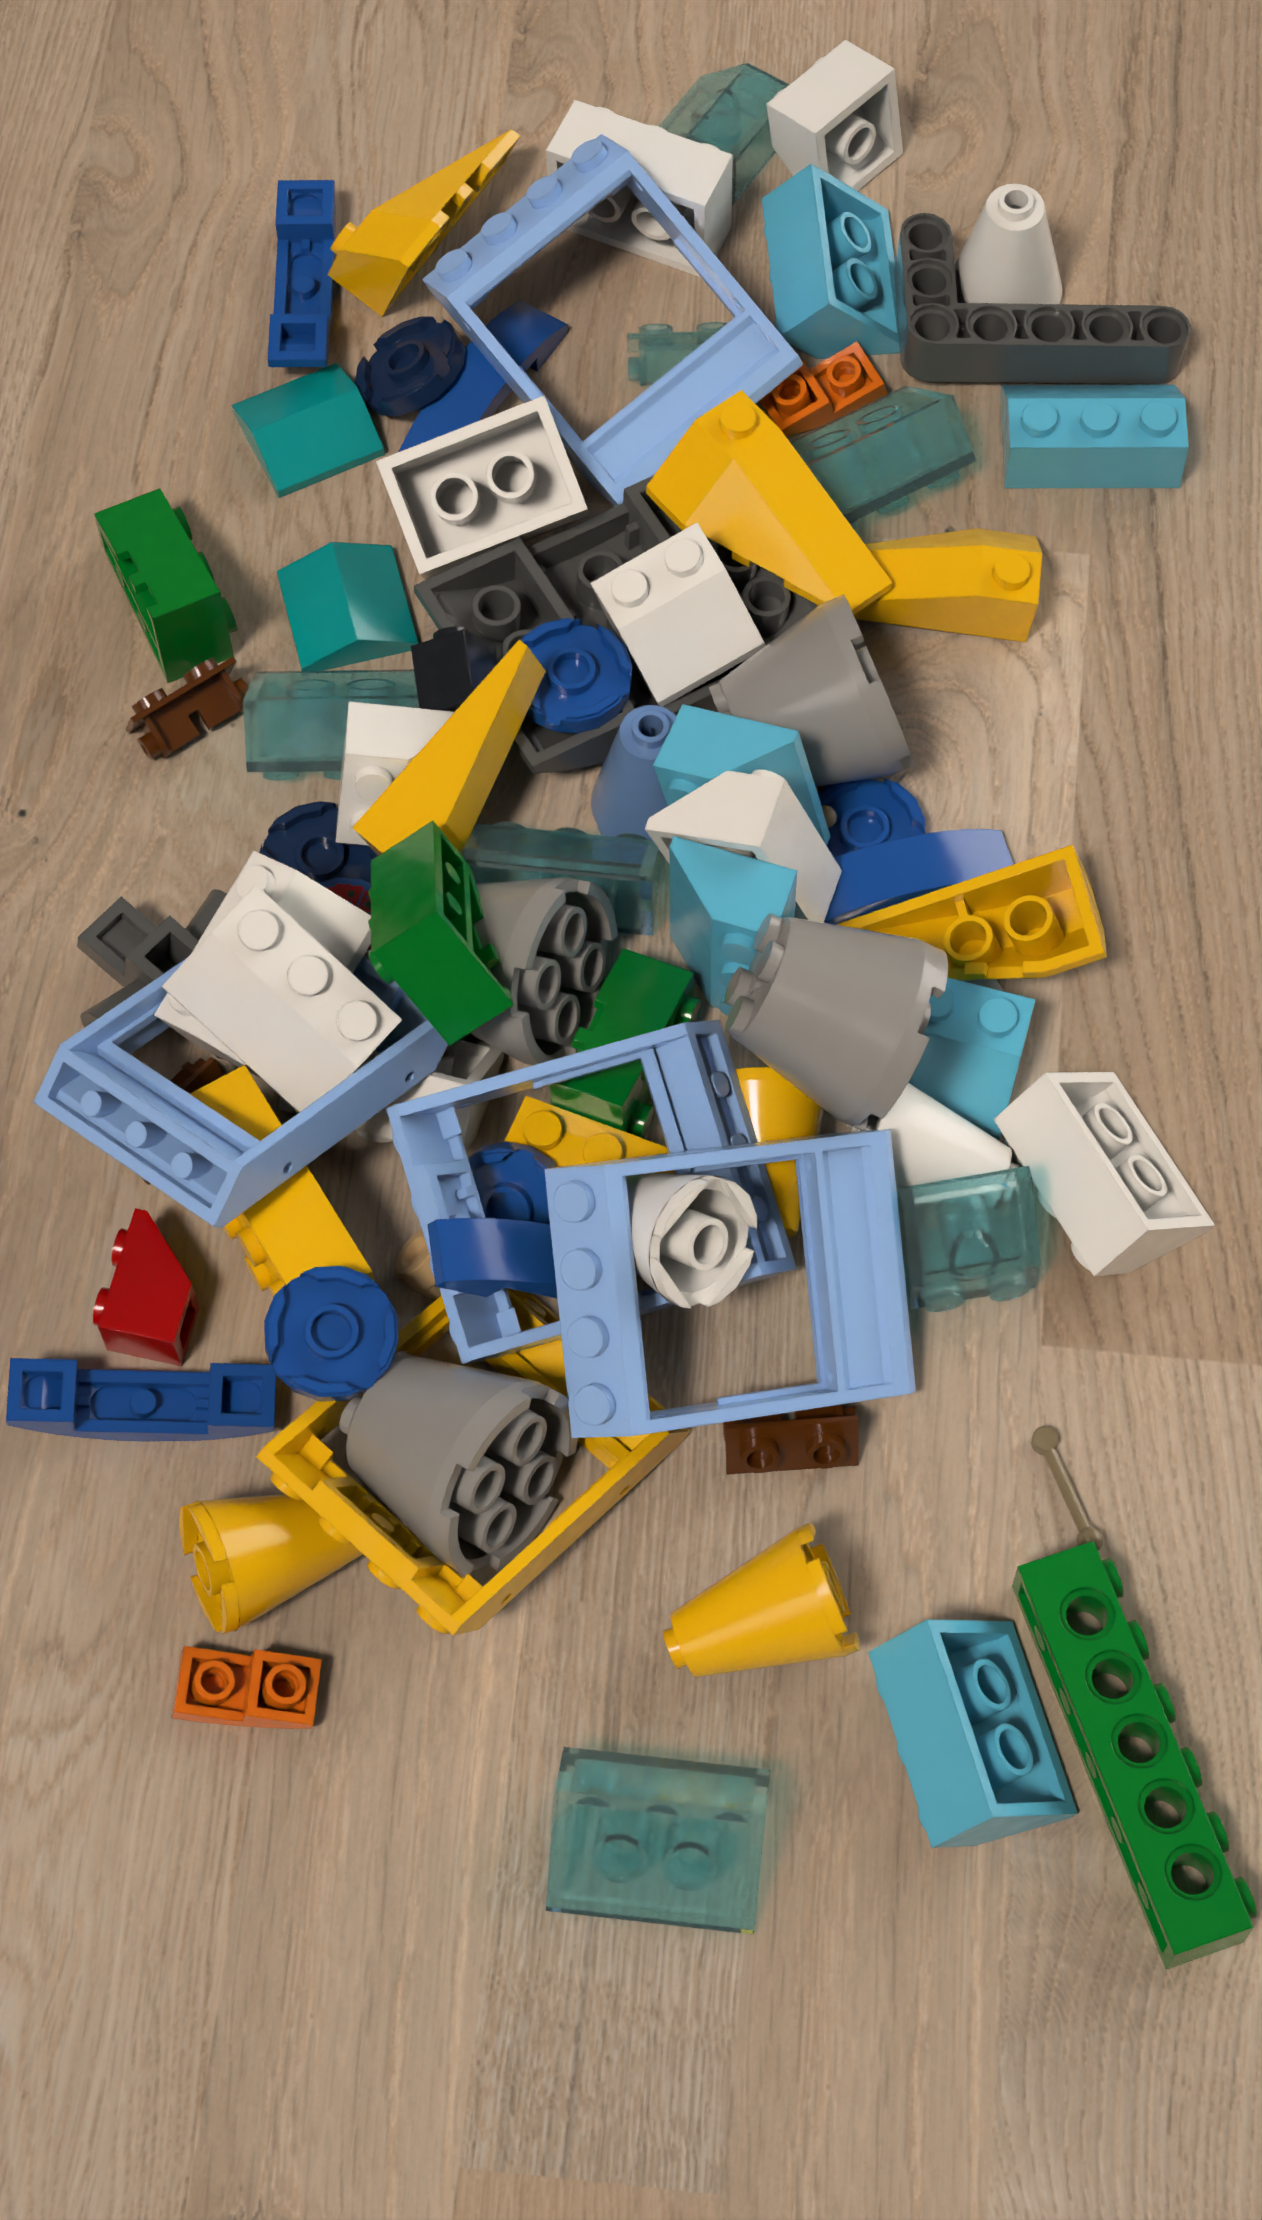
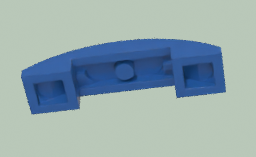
[267,180,336,367]
[398,300,569,452]
[824,829,1013,925]
[427,1218,642,1323]
[6,1358,276,1442]

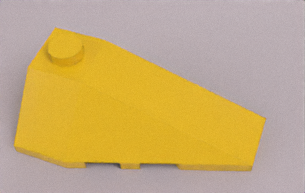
[327,129,520,317]
[646,390,893,615]
[854,528,1042,642]
[352,640,546,856]
[836,844,1107,980]

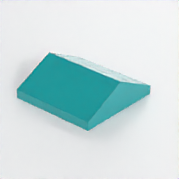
[231,363,385,498]
[277,542,418,675]

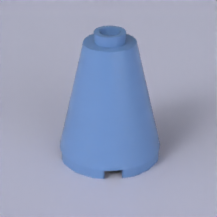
[591,705,676,860]

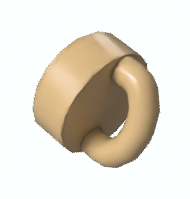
[395,1229,441,1300]

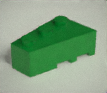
[94,488,238,683]
[368,820,514,1046]
[550,948,701,1139]

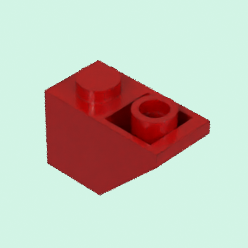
[93,1208,200,1367]

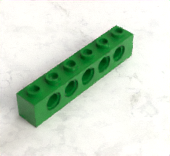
[1012,1541,1257,1970]

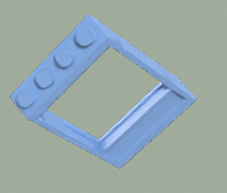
[422,134,803,506]
[33,952,448,1228]
[386,1020,797,1364]
[544,1129,916,1438]

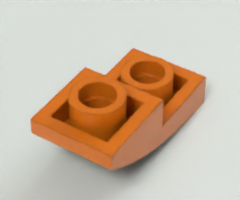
[759,341,888,436]
[171,1646,322,1729]

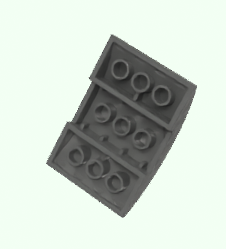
[414,475,818,774]

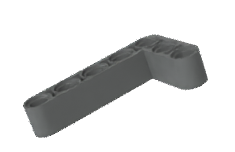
[894,213,1191,384]

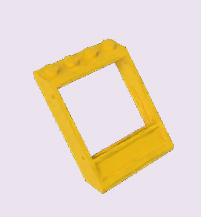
[256,1288,691,1636]

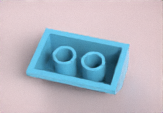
[762,164,900,359]
[1000,385,1189,488]
[653,704,831,846]
[669,836,797,1016]
[908,977,1036,1140]
[868,1619,1078,1848]

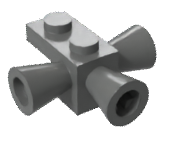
[77,889,227,1059]

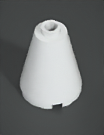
[955,184,1062,304]
[846,1083,1019,1209]
[626,1173,757,1309]

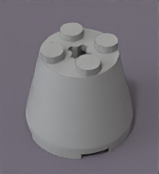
[709,594,915,787]
[469,877,618,1066]
[724,913,948,1131]
[339,1350,578,1575]

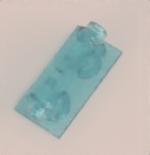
[627,322,727,386]

